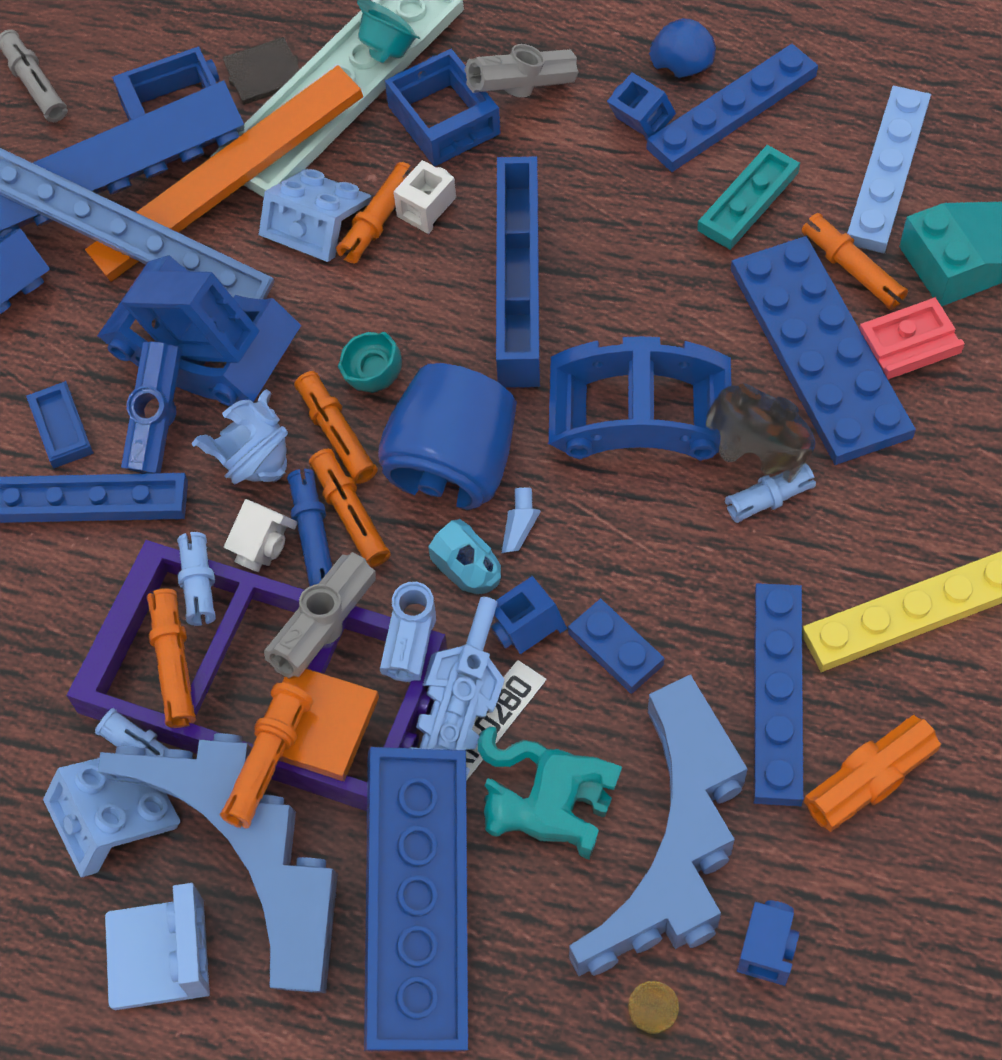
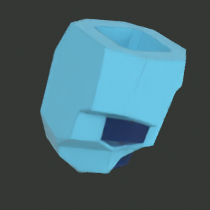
[428,519,501,594]

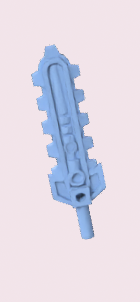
[410,597,505,779]

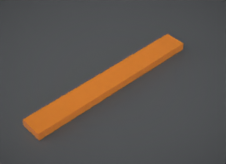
[85,65,363,282]

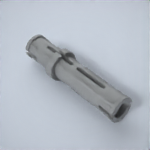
[0,30,68,122]

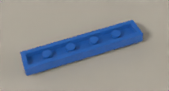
[646,44,818,172]
[0,473,188,523]
[753,583,803,806]

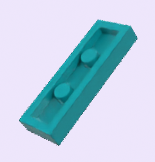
[697,145,800,250]

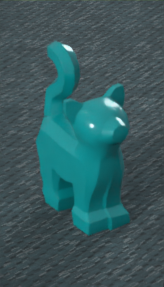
[478,726,622,860]

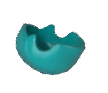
[338,332,402,393]

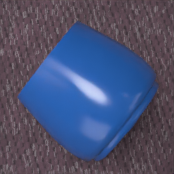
[378,363,517,510]

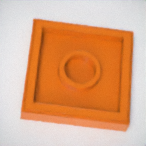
[279,669,379,782]

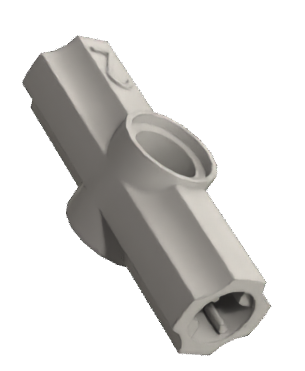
[464,44,579,97]
[264,552,376,679]

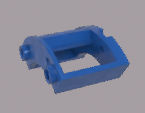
[97,255,301,406]
[548,336,734,461]

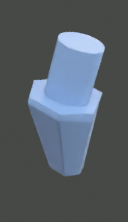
[502,487,540,553]

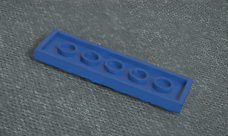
[731,236,916,465]
[364,747,468,1052]

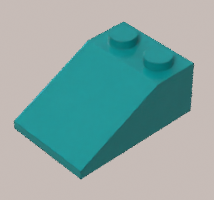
[899,202,1002,306]

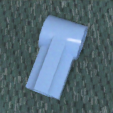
[380,582,436,683]

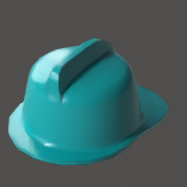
[357,0,421,63]

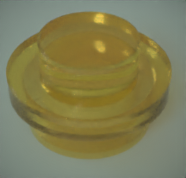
[628,981,679,1033]

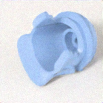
[191,389,288,485]

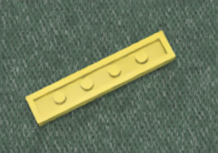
[802,551,1002,672]

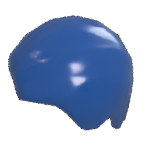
[649,18,716,78]

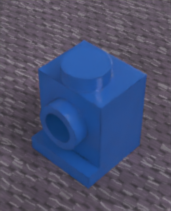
[607,72,676,139]
[490,576,567,654]
[737,900,799,986]

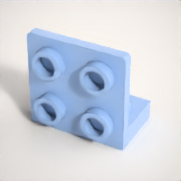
[259,169,371,262]
[43,758,180,878]
[105,883,210,1010]

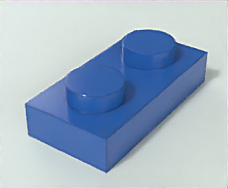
[568,598,665,694]

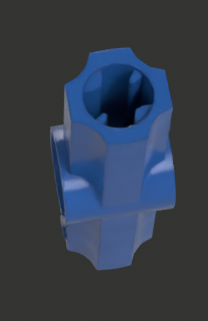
[121,341,182,474]

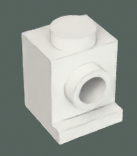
[393,160,456,234]
[223,499,298,572]

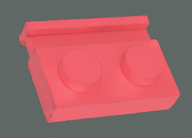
[859,297,965,380]

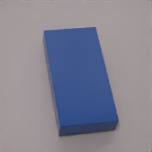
[26,381,94,469]

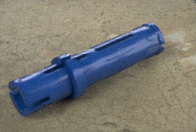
[287,469,332,586]

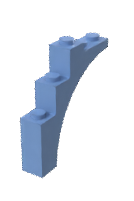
[569,674,747,977]
[98,733,338,993]

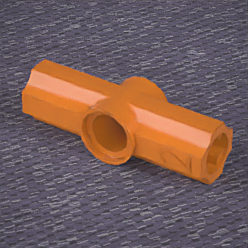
[804,715,941,833]

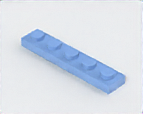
[848,86,931,254]

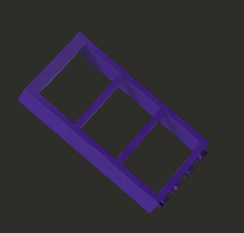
[66,540,448,811]

